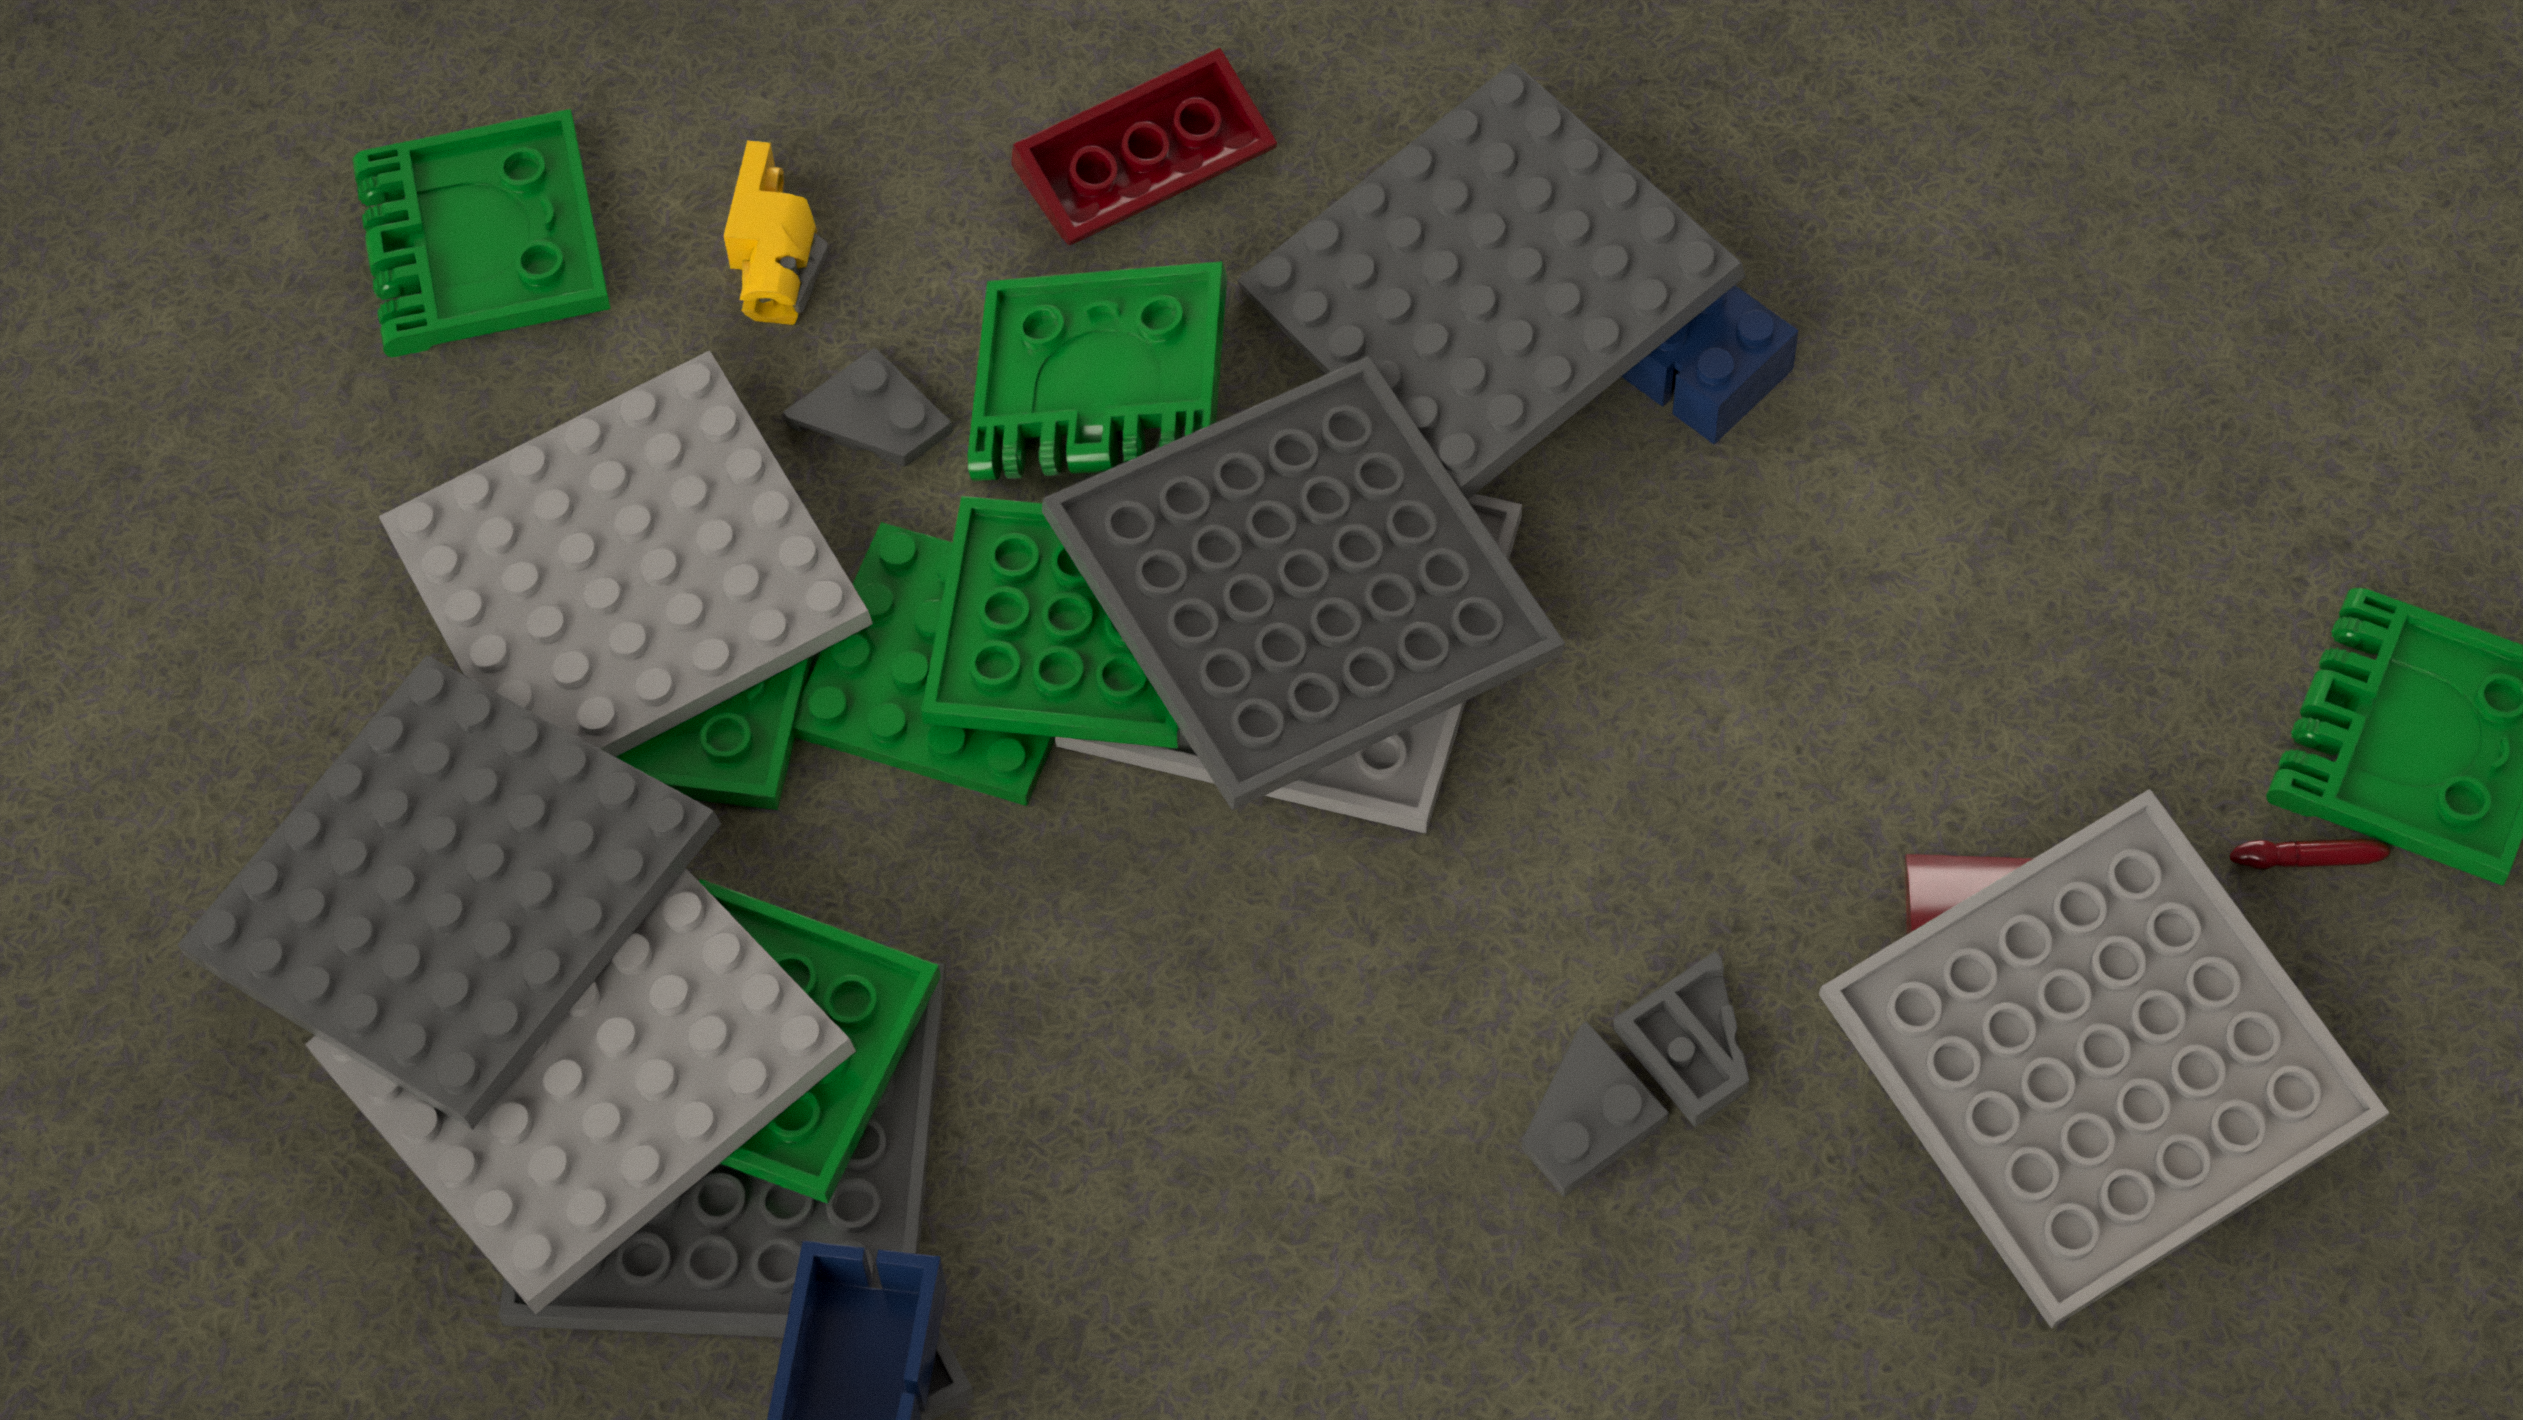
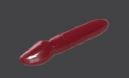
[2229,839,2391,870]

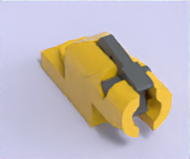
[724,140,829,325]

